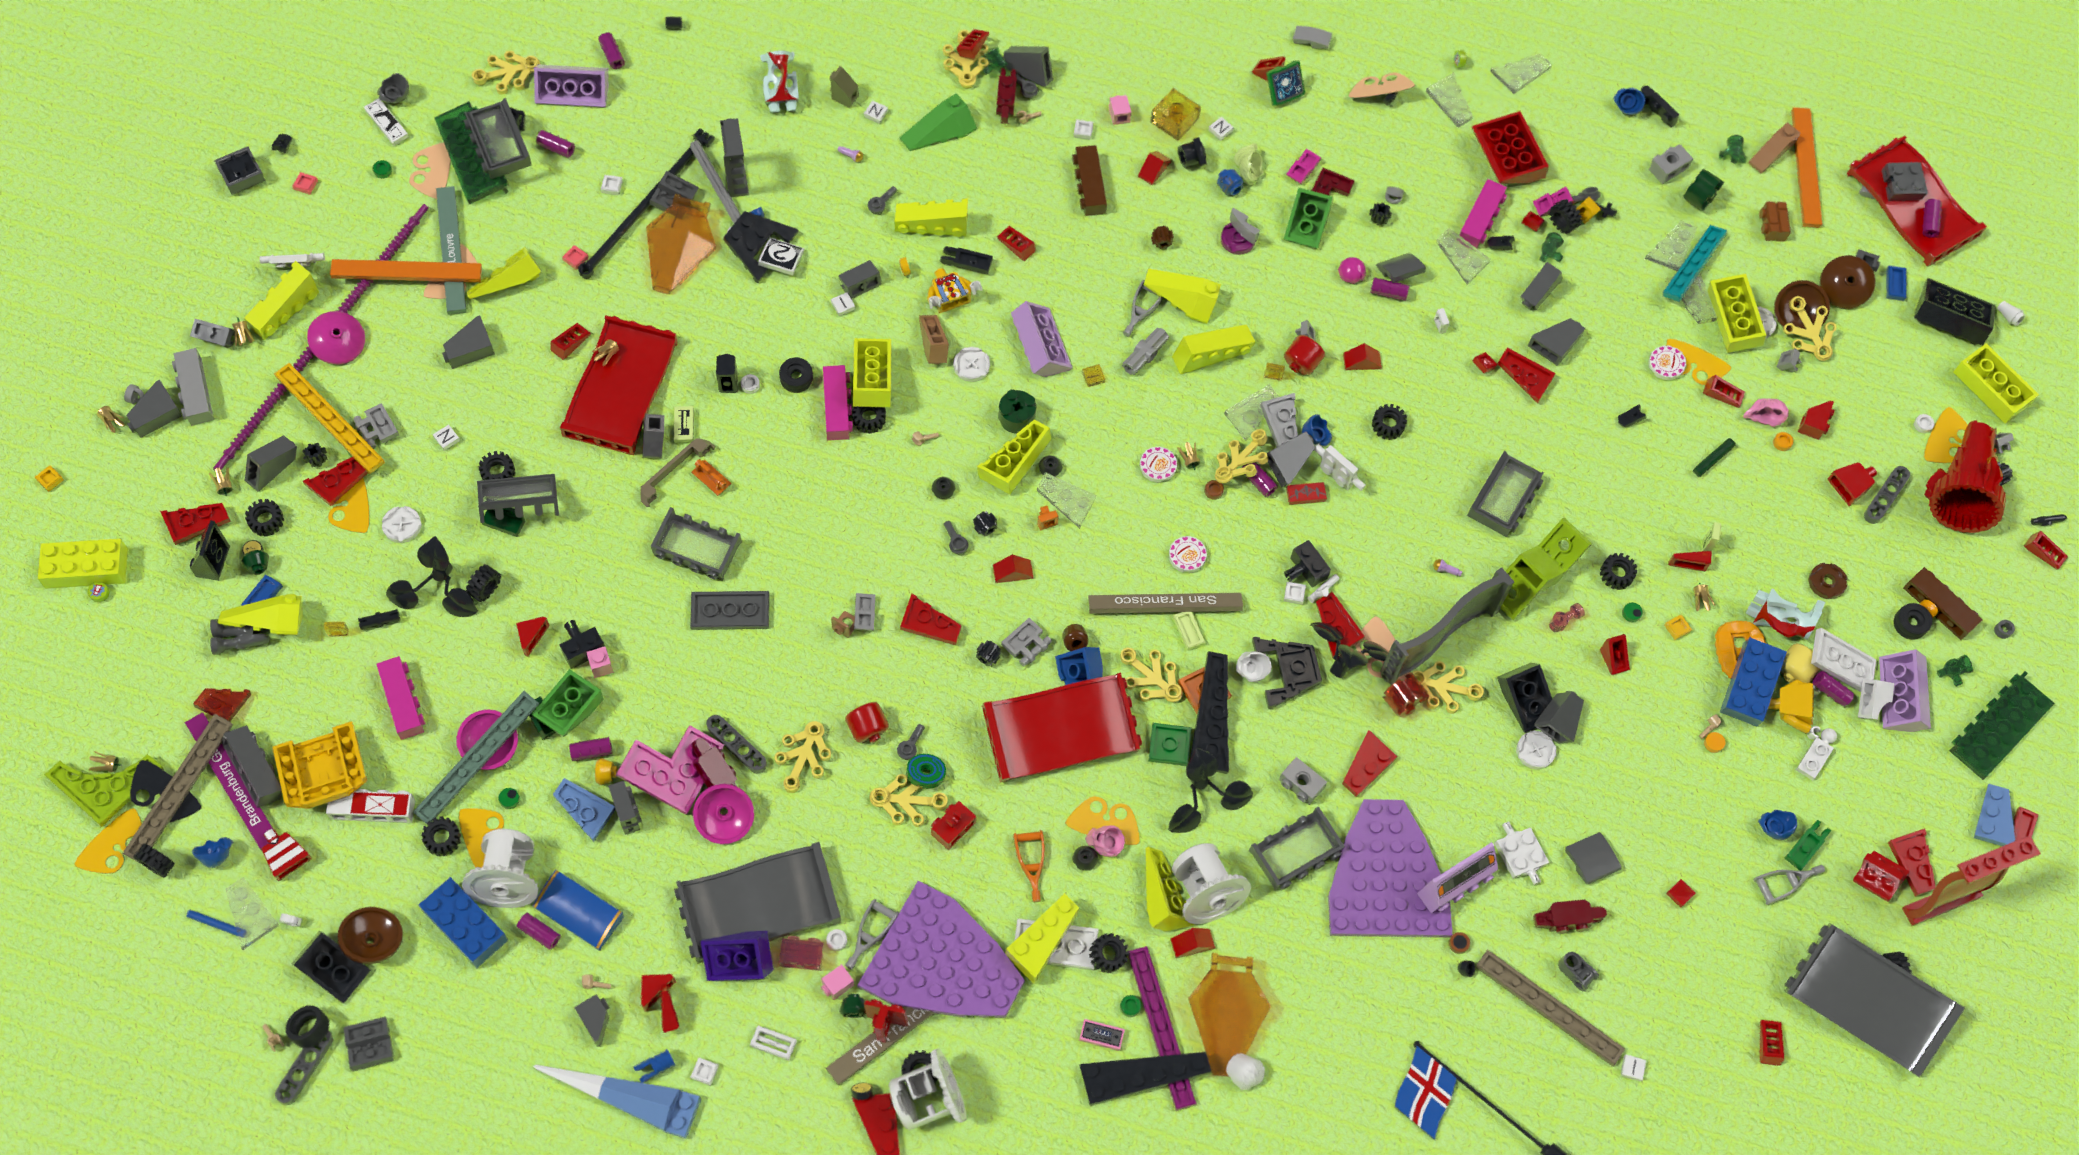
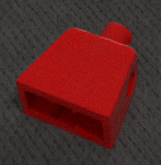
[1827,462,1877,506]

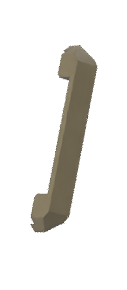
[641,438,715,507]

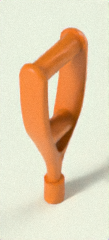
[1013,830,1044,902]

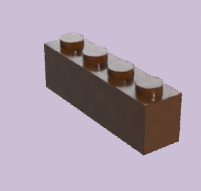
[1072,145,1107,216]
[1903,567,1983,640]

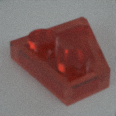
[193,688,251,722]

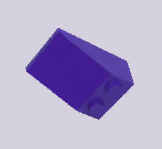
[700,931,774,981]

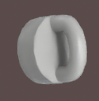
[1385,186,1404,204]
[124,384,144,404]

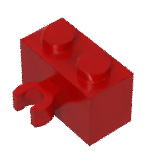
[931,801,976,851]

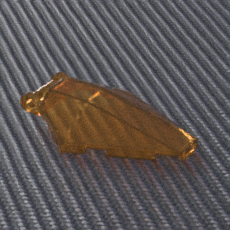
[646,194,716,294]
[1188,953,1271,1077]

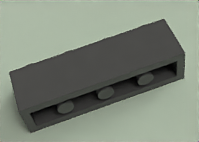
[222,725,282,808]

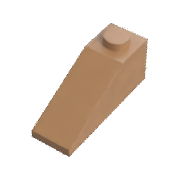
[1748,122,1800,174]
[919,315,949,364]

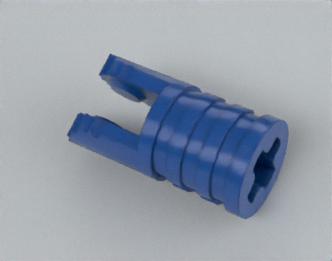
[633,1049,676,1083]

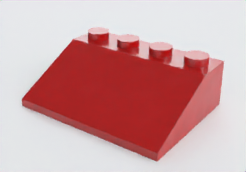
[1472,111,1549,184]

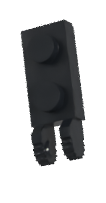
[1641,85,1679,128]
[940,246,993,274]

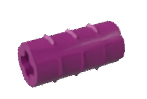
[598,32,625,69]
[536,130,575,158]
[1922,199,1942,238]
[1370,277,1409,301]
[1242,462,1278,497]
[1813,671,1854,707]
[569,737,612,761]
[516,912,561,950]

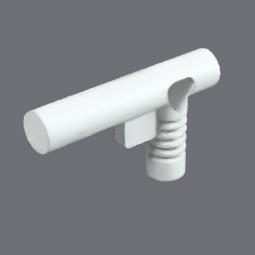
[1308,574,1340,603]

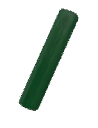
[1693,438,1736,477]

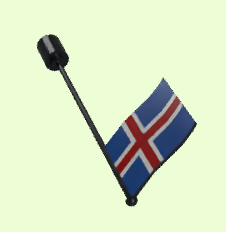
[1395,1041,1569,1155]

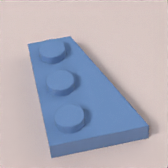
[553,778,616,842]
[1974,784,2015,846]

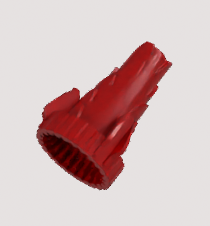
[1925,420,2006,533]

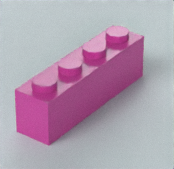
[1457,179,1507,250]
[823,365,853,441]
[376,656,426,740]

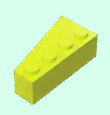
[895,198,968,237]
[244,261,319,340]
[1172,324,1255,375]
[977,420,1051,494]
[1006,893,1079,984]

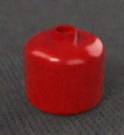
[1284,335,1325,375]
[845,702,889,743]

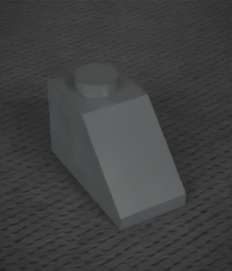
[574,994,609,1047]

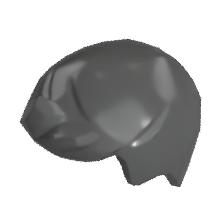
[377,73,409,103]

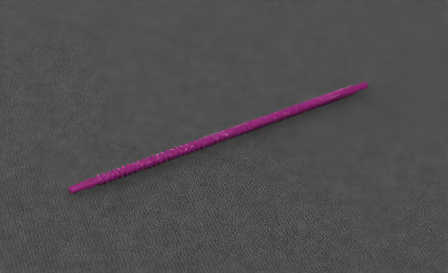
[213,204,429,471]

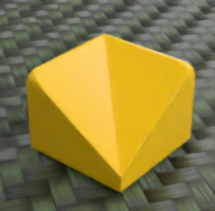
[1576,197,1601,224]

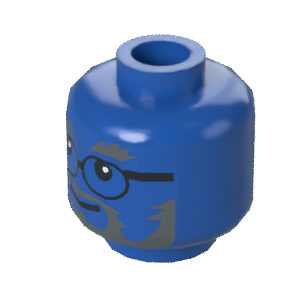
[1217,169,1243,196]

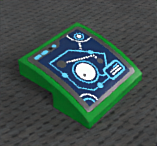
[1266,60,1305,106]

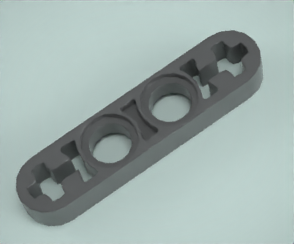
[1864,466,1910,524]
[706,715,767,774]
[275,1030,333,1105]

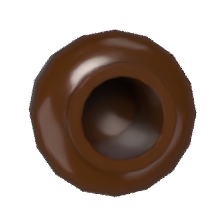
[1062,624,1089,652]

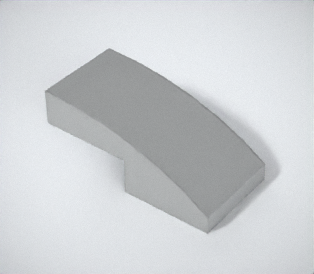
[1293,26,1332,48]
[1230,208,1260,245]
[854,593,875,631]

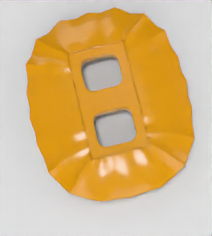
[1715,621,1766,678]

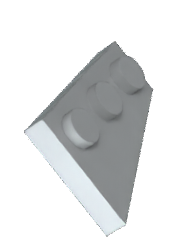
[1260,393,1298,447]

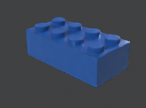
[1720,637,1787,727]
[419,877,508,969]

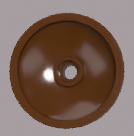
[1820,255,1875,309]
[1774,280,1830,332]
[338,907,403,964]

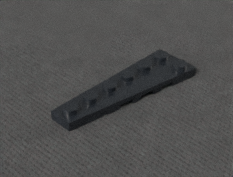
[1190,651,1229,774]
[1079,1052,1212,1106]

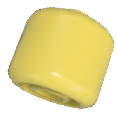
[1780,643,1821,683]

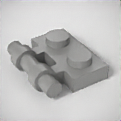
[353,403,399,449]
[1001,618,1052,667]

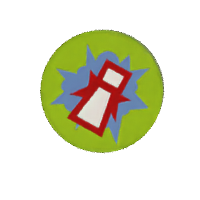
[1454,50,1467,68]
[87,582,110,602]

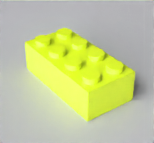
[1708,273,1766,353]
[853,338,891,407]
[1953,343,2039,424]
[38,538,128,589]

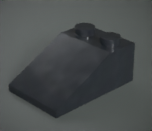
[190,520,230,581]
[1497,663,1552,733]
[291,931,371,1004]

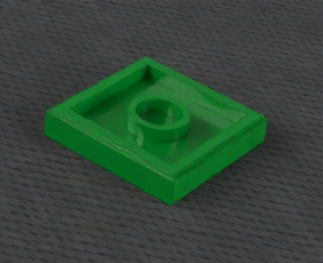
[1148,723,1192,766]

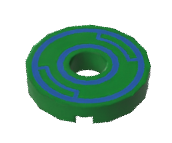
[906,753,946,789]

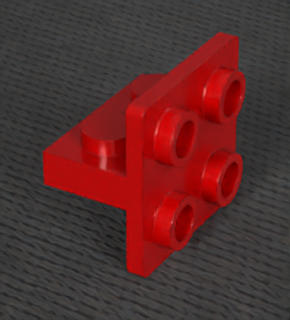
[1853,851,1909,902]
[864,999,908,1043]

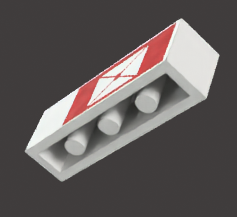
[326,789,415,823]

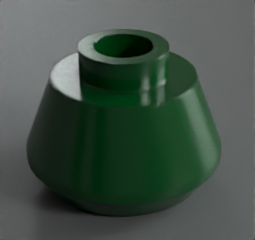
[242,550,269,575]
[839,994,866,1018]

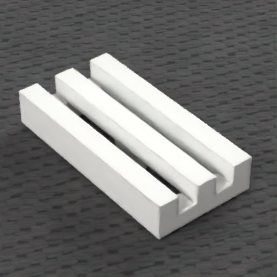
[750,1026,797,1061]

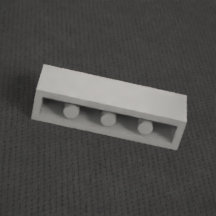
[172,348,214,426]

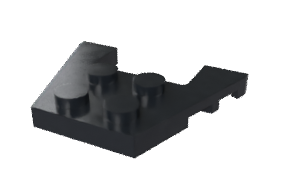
[723,211,798,283]
[1252,637,1322,709]

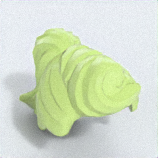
[1234,143,1263,185]

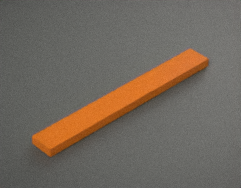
[1791,107,1822,228]
[330,259,482,282]

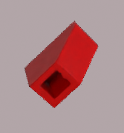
[1798,401,1835,440]

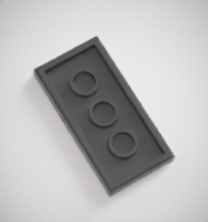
[690,591,769,630]

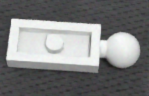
[1796,728,1837,781]

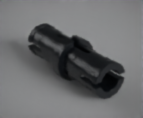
[358,609,401,630]

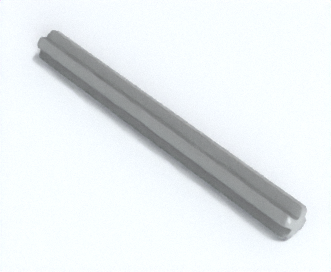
[690,140,741,223]

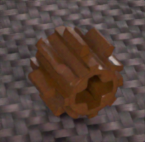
[1151,225,1174,249]

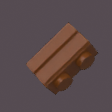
[1759,201,1791,241]

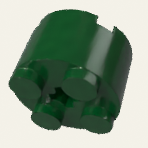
[1683,169,1725,211]
[998,389,1036,434]

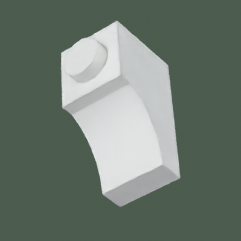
[1858,679,1894,720]

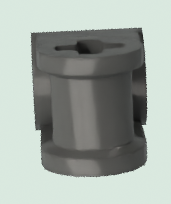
[1558,952,1599,992]

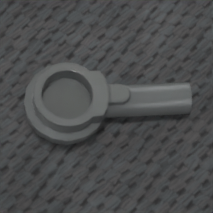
[1015,74,1038,98]
[868,186,897,214]
[1572,187,1601,203]
[943,521,968,554]
[897,724,925,760]

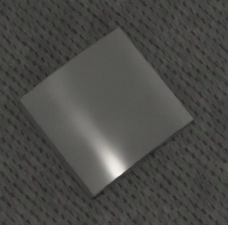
[649,171,699,220]
[1376,253,1426,283]
[1565,832,1622,885]
[344,1016,394,1071]

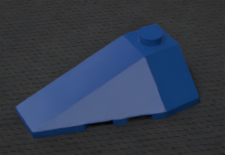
[1055,647,1103,685]

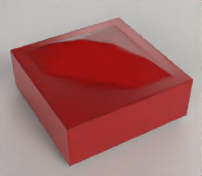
[1521,211,1545,231]
[1472,352,1497,374]
[1666,879,1696,908]

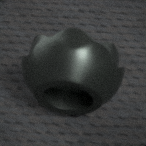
[1039,455,1062,478]
[932,477,955,499]
[1072,846,1098,870]

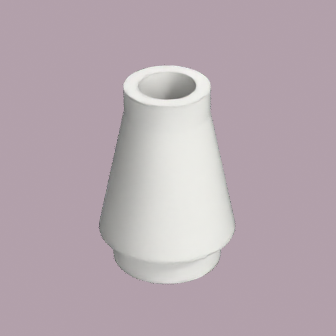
[1997,301,2026,326]

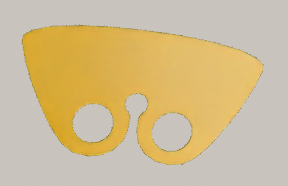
[1666,339,1731,385]
[1924,407,1968,463]
[328,478,369,533]
[1066,796,1139,845]
[75,808,142,874]
[459,808,504,868]

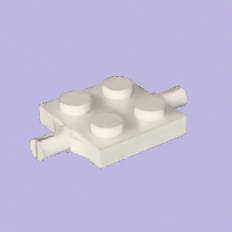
[260,253,325,268]
[1314,444,1366,491]
[1494,821,1549,885]

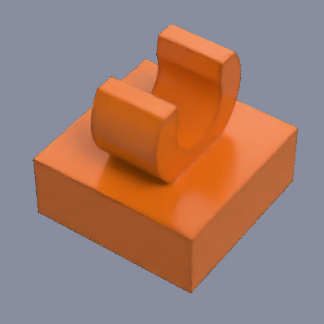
[1037,505,1059,530]

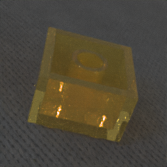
[1151,88,1201,141]

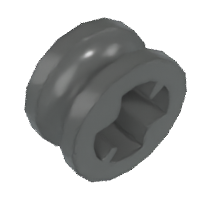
[1994,620,2015,639]

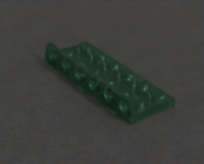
[434,101,509,204]
[1949,671,2055,780]

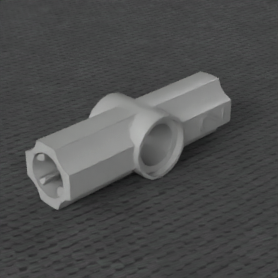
[1122,328,1169,375]

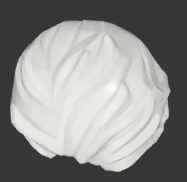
[1236,651,1272,682]
[1226,1053,1265,1090]

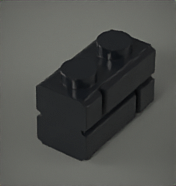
[716,354,738,393]

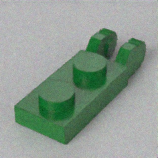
[1784,819,1831,871]

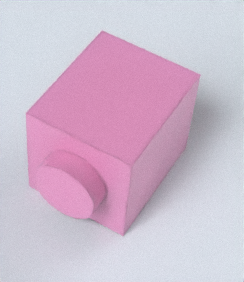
[1109,95,1131,125]
[586,646,614,678]
[821,964,854,1000]

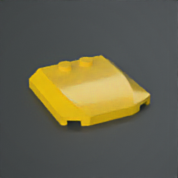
[272,721,367,809]

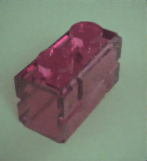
[779,936,824,971]

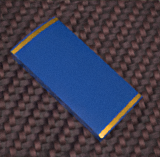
[533,870,624,951]

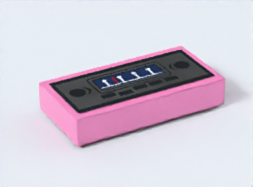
[1079,1019,1125,1051]

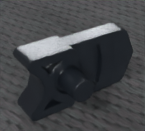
[272,134,292,154]
[1595,202,1618,218]
[1488,236,1515,250]
[1618,404,1647,428]

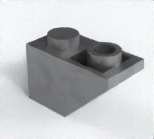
[642,414,665,459]

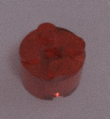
[1382,673,1430,717]

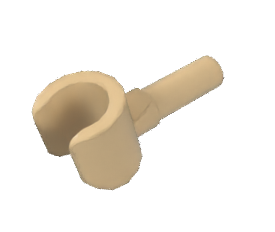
[1017,110,1041,124]
[912,431,939,446]
[1699,714,1721,739]
[582,975,611,989]
[262,1024,284,1051]

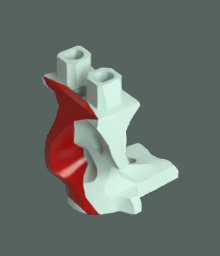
[760,51,799,113]
[1746,589,1825,640]

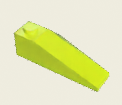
[466,247,541,299]
[1143,268,1221,324]
[218,594,303,635]
[1145,846,1195,932]

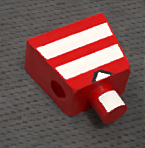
[261,828,312,881]

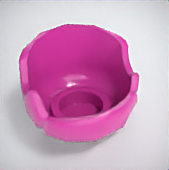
[1338,257,1366,284]

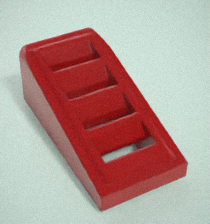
[956,29,989,59]
[997,226,1036,261]
[551,323,590,360]
[1703,375,1745,408]
[2024,531,2068,569]
[1668,551,1712,572]
[661,983,679,1033]
[1760,1019,1784,1066]

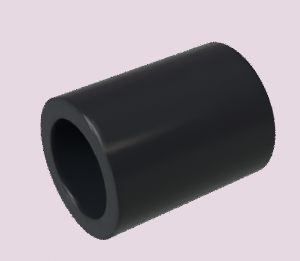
[665,16,682,29]

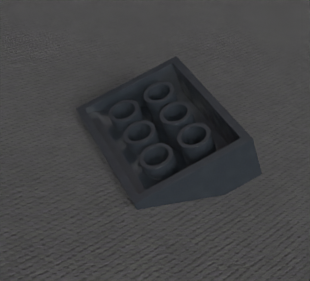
[1914,278,1996,346]

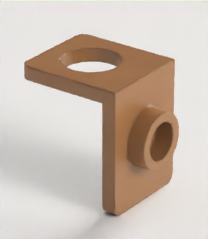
[831,611,855,638]

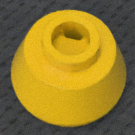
[595,758,618,786]

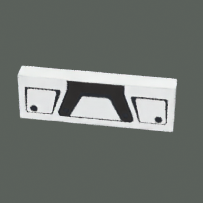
[364,98,409,146]

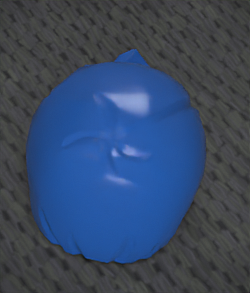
[1614,88,1645,115]
[1302,414,1332,446]
[1758,809,1797,840]
[192,837,233,868]

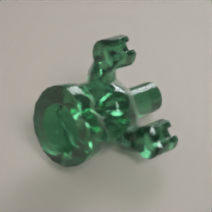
[983,46,1007,75]
[1719,135,1746,164]
[1539,232,1564,262]
[1937,655,1973,687]

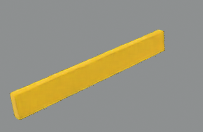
[274,363,385,474]

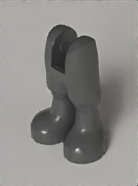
[210,619,270,655]

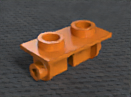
[691,459,731,496]

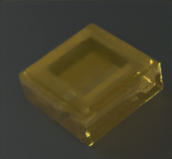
[1264,363,1285,381]
[1082,364,1106,387]
[324,621,349,637]

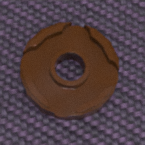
[1808,563,1847,599]

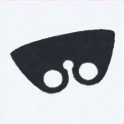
[130,760,201,822]

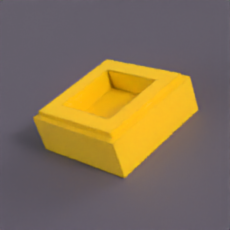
[35,465,64,492]
[1664,615,1692,640]

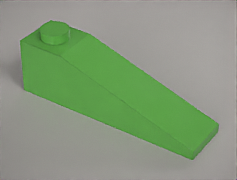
[900,93,977,151]

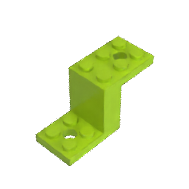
[1501,518,1592,620]

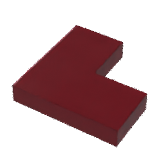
[1311,167,1355,197]

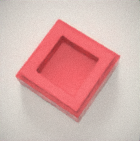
[292,172,318,195]
[562,245,589,270]

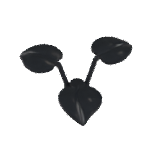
[386,536,478,617]
[1310,622,1388,678]
[1168,748,1253,833]

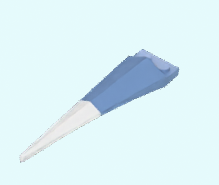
[533,1065,701,1139]

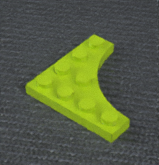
[44,754,164,827]

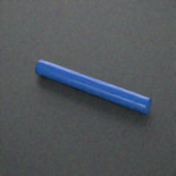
[186,910,247,938]

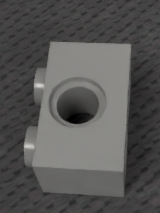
[1649,144,1693,184]
[1279,757,1327,805]

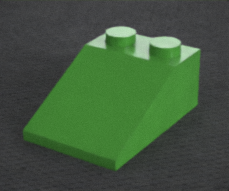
[1284,187,1333,249]
[532,669,603,737]

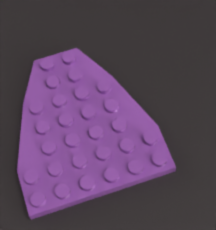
[1328,799,1452,938]
[858,881,1025,1018]

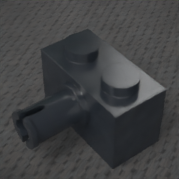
[1284,540,1331,588]
[559,620,605,669]

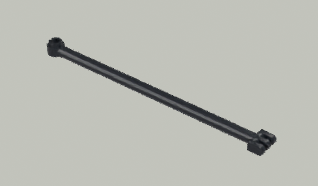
[578,128,715,279]

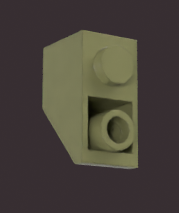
[830,66,859,108]

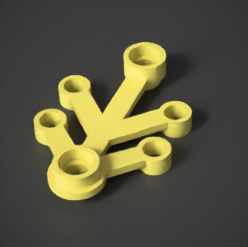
[943,30,989,88]
[472,51,540,95]
[1783,296,1837,361]
[1215,429,1269,483]
[1120,648,1183,702]
[1408,661,1484,714]
[774,721,831,793]
[870,774,948,827]

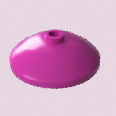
[307,311,365,365]
[456,709,518,770]
[693,784,754,844]

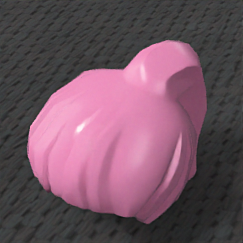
[1743,398,1789,427]
[1085,825,1125,857]

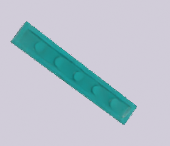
[1663,225,1727,302]

